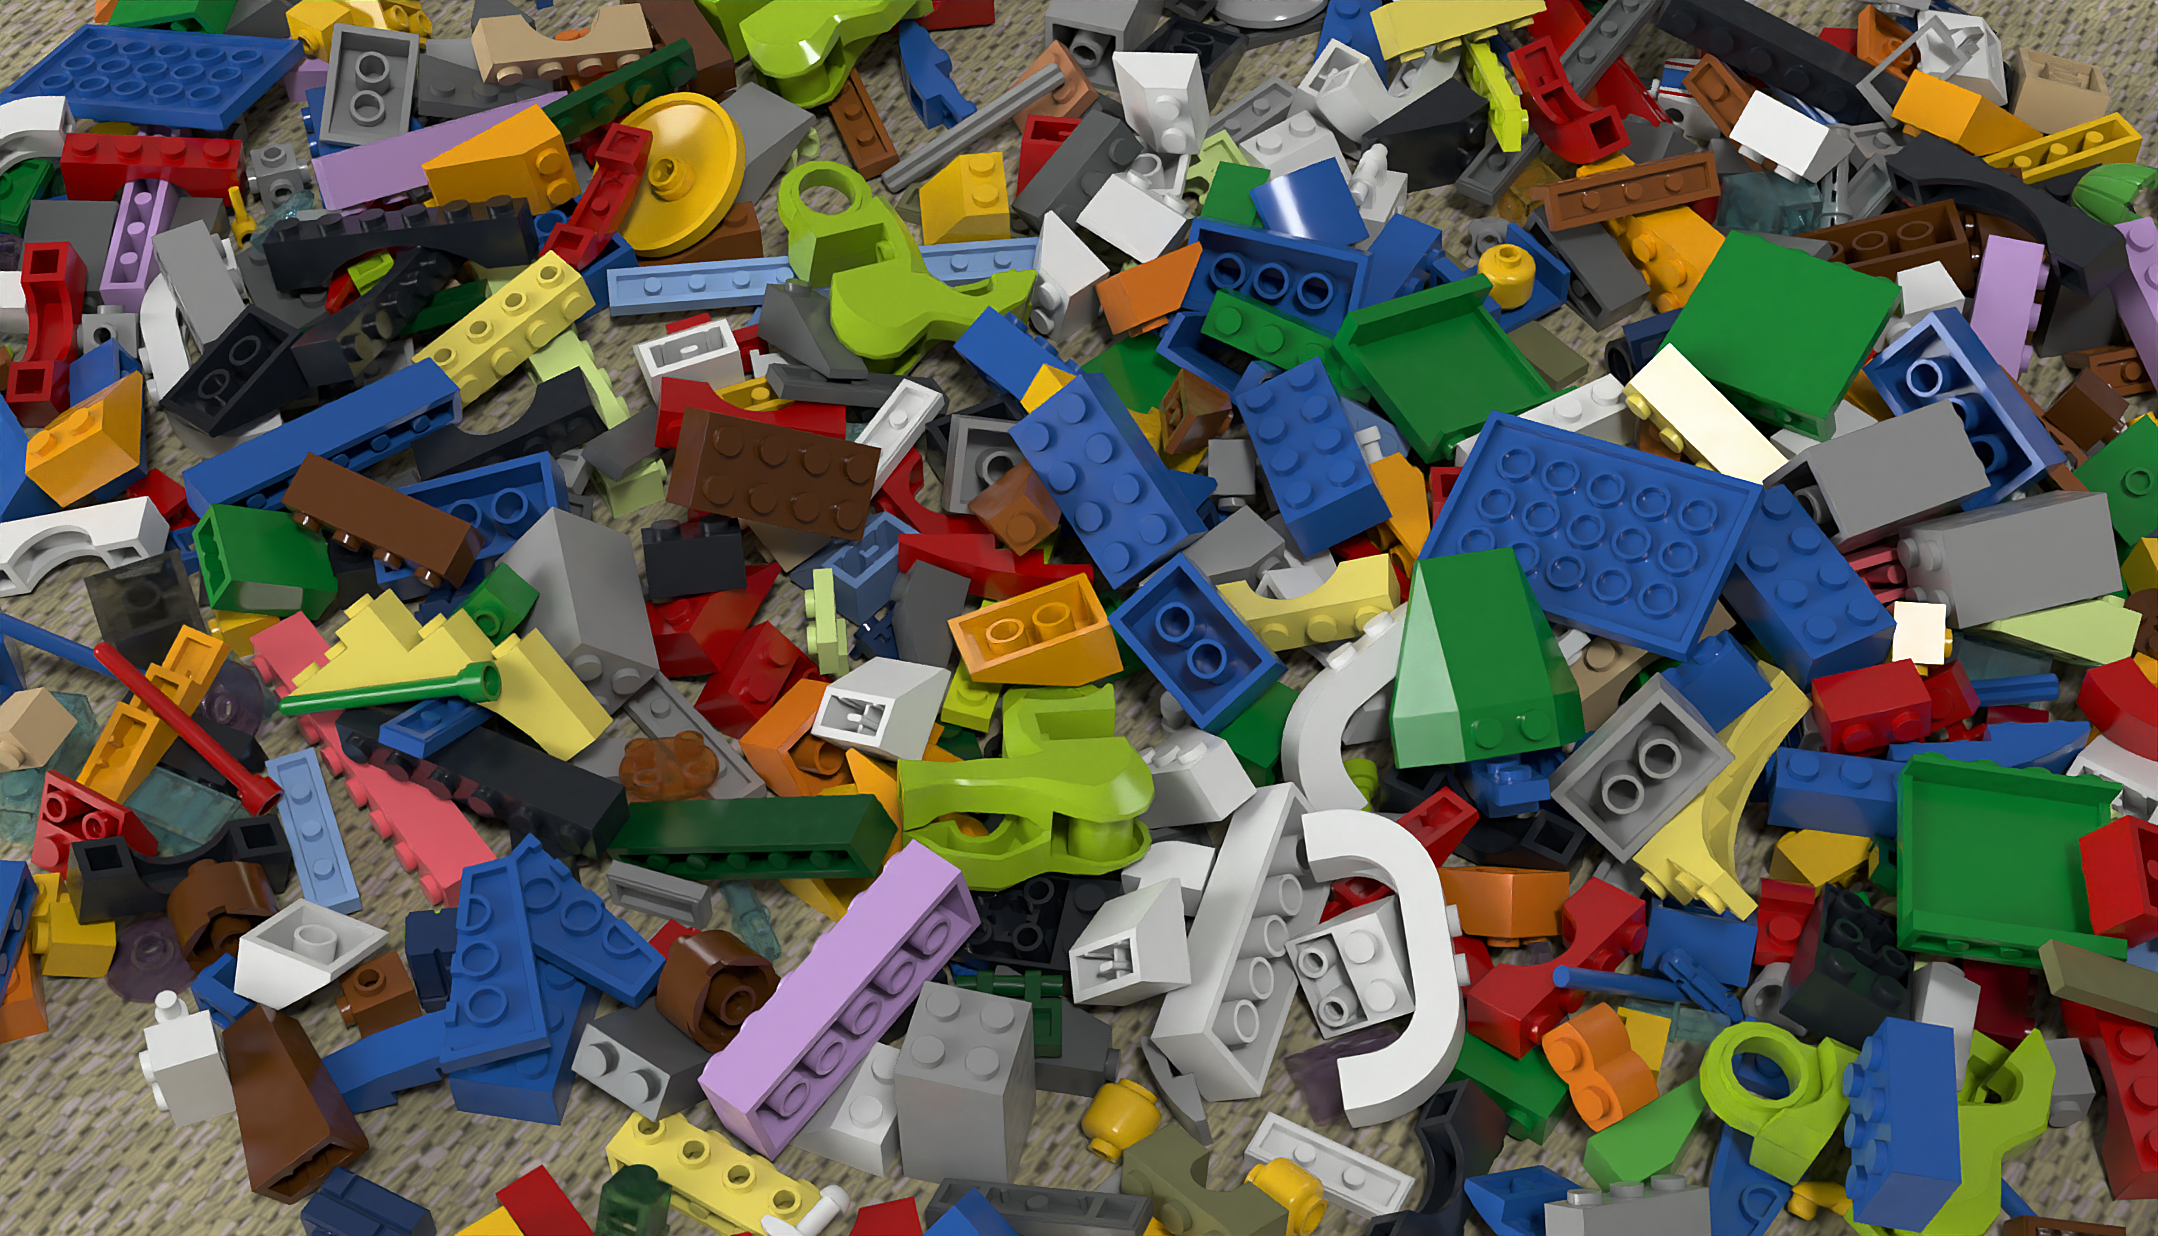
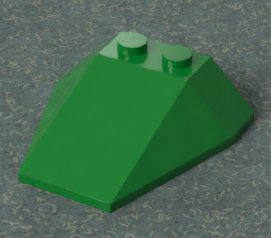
[1389,547,1586,769]

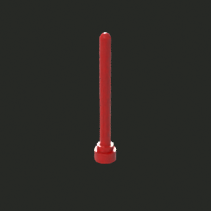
[93,642,285,817]

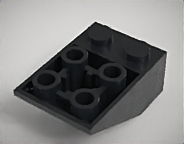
[950,872,1125,998]
[1779,882,1915,1052]

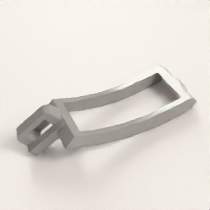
[1856,15,1984,128]

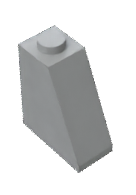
[1909,962,1981,1093]

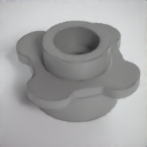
[1468,217,1510,260]

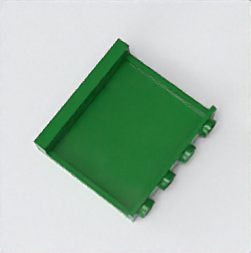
[1653,229,1905,442]
[1332,273,1577,464]
[1897,752,2128,970]

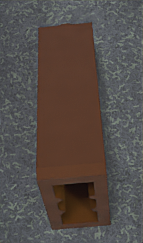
[222,1004,370,1205]

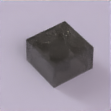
[84,548,208,682]

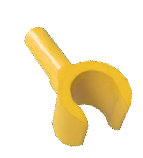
[228,186,262,248]

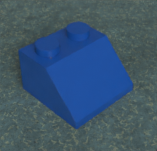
[1641,892,1758,991]

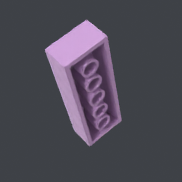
[697,839,981,1162]

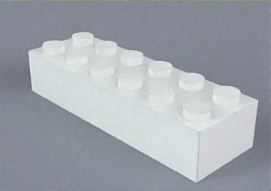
[1150,782,1334,1102]

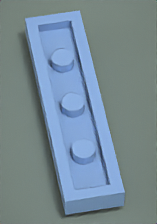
[265,747,363,915]

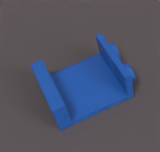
[1429,222,1571,334]
[1155,311,1288,406]

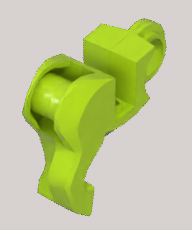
[692,0,934,109]
[776,160,1037,376]
[897,683,1155,892]
[1699,1021,2056,1236]

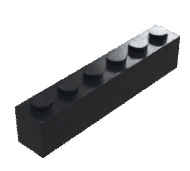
[1655,0,1907,126]
[335,700,631,861]

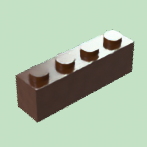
[280,452,486,590]

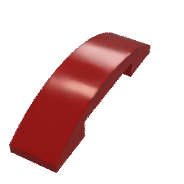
[538,123,653,270]

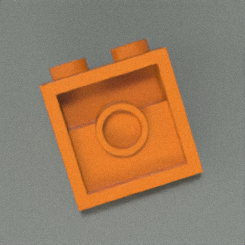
[1857,4,1921,83]

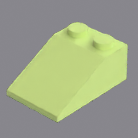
[1959,594,2142,668]

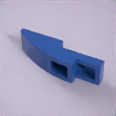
[899,19,978,144]
[1886,720,2091,774]
[1454,753,1551,819]

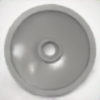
[1211,0,1329,29]

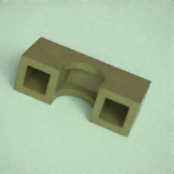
[1120,1123,1289,1236]

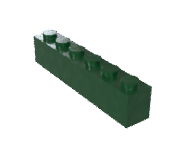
[606,794,898,880]

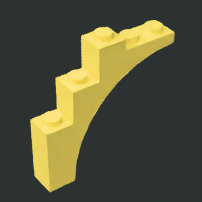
[288,588,614,761]
[1632,660,1813,921]

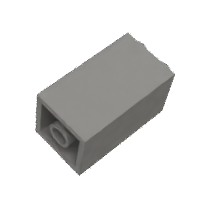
[1044,0,1165,93]
[1762,398,1991,554]
[1897,490,2123,629]
[494,506,660,715]
[893,980,1037,1184]

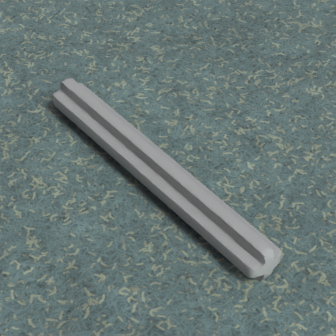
[882,63,1066,193]

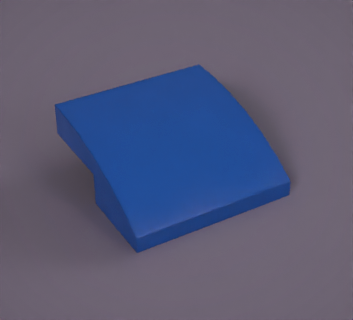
[1249,157,1370,247]
[1464,1165,1581,1236]

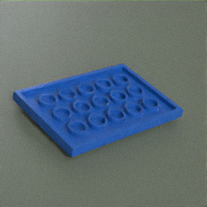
[0,24,305,133]
[1412,410,1766,663]

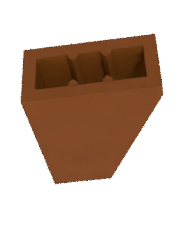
[967,458,1062,557]

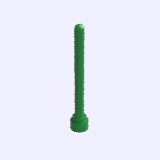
[278,661,502,716]

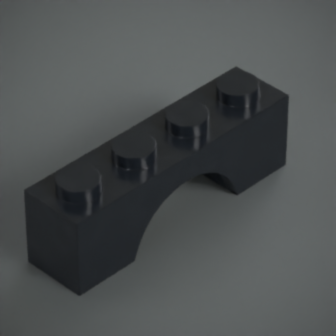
[411,366,609,482]
[1379,763,1589,887]
[66,814,291,923]
[1363,1078,1513,1236]

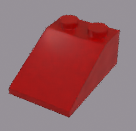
[645,562,782,678]

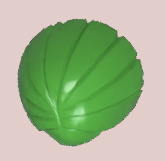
[2071,163,2158,228]

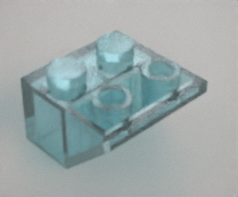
[1714,170,1824,236]

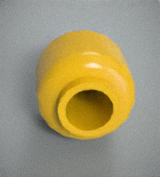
[1477,244,1536,311]
[1081,1078,1161,1164]
[1244,1157,1328,1236]

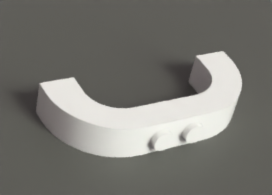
[1314,0,1463,144]
[0,96,76,334]
[138,238,284,459]
[1281,601,1408,812]
[1301,809,1471,1128]

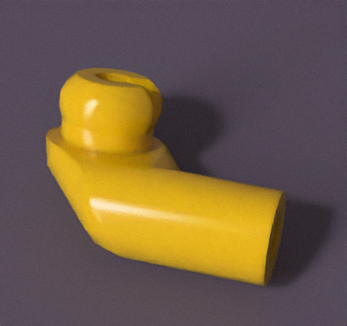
[1787,1180,1853,1221]

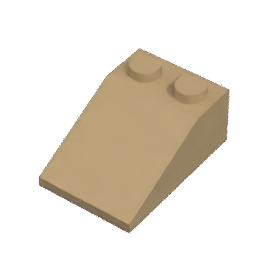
[2008,47,2110,135]

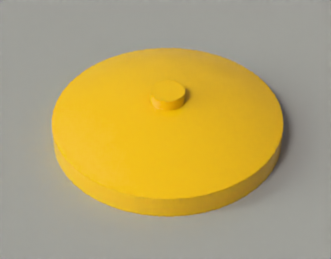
[592,92,746,257]

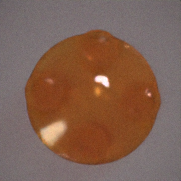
[619,730,720,801]

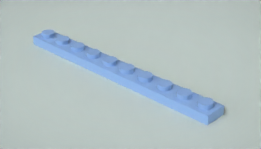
[607,237,1039,316]

